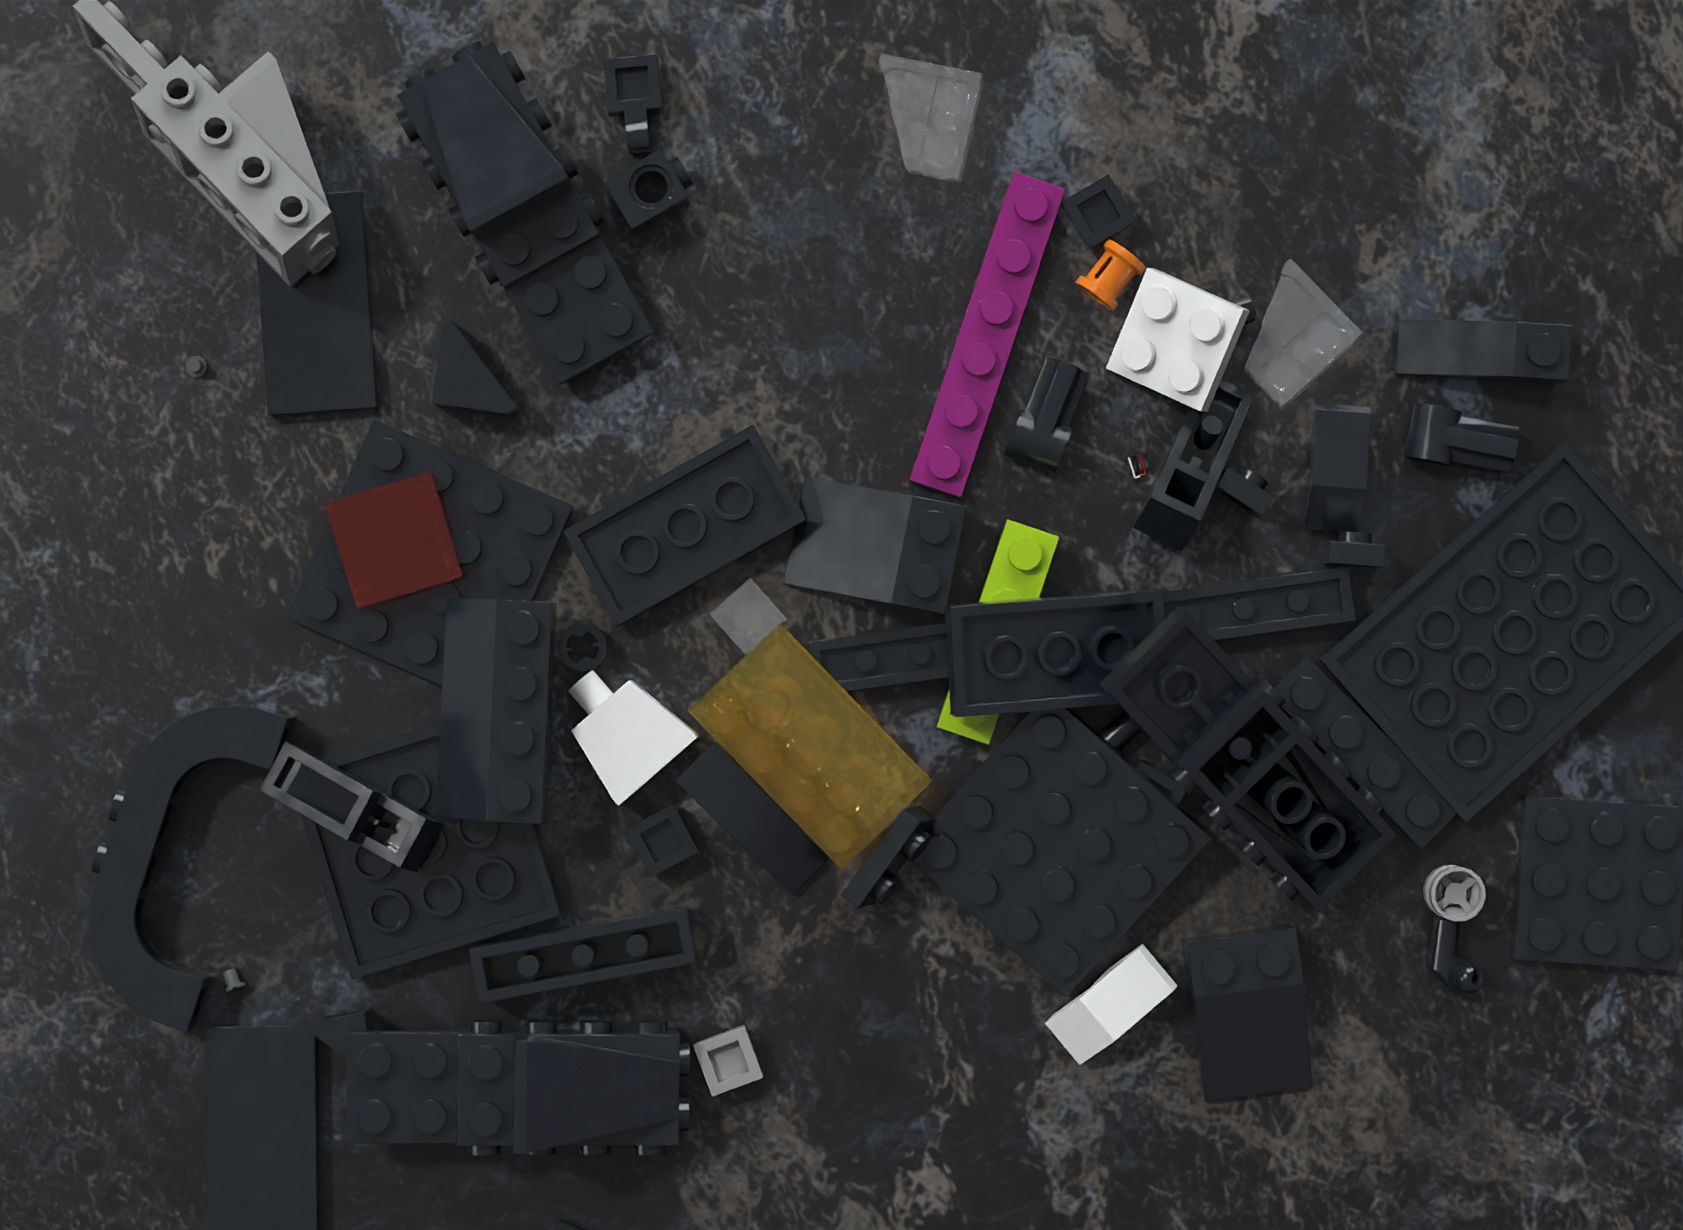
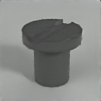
[186,356,208,377]
[223,968,246,994]

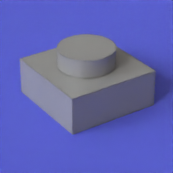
[693,1025,764,1096]

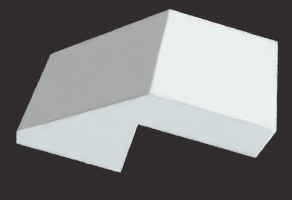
[1045,944,1177,1065]

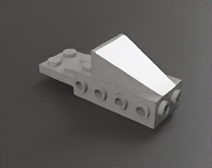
[73,0,339,287]

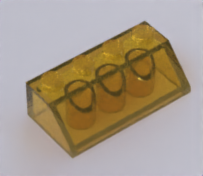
[689,624,932,870]

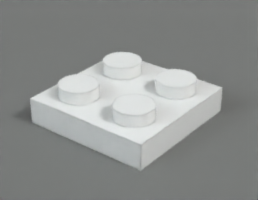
[1106,268,1250,412]

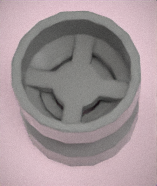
[1423,864,1486,922]

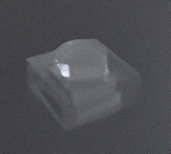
[710,578,786,655]

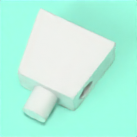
[568,670,699,806]

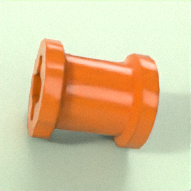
[1075,239,1146,311]

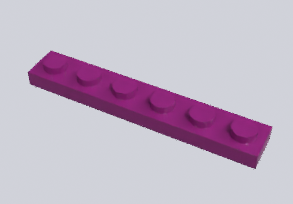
[909,171,1065,498]

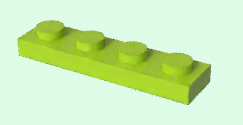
[936,519,1059,745]

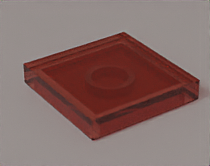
[325,472,464,609]

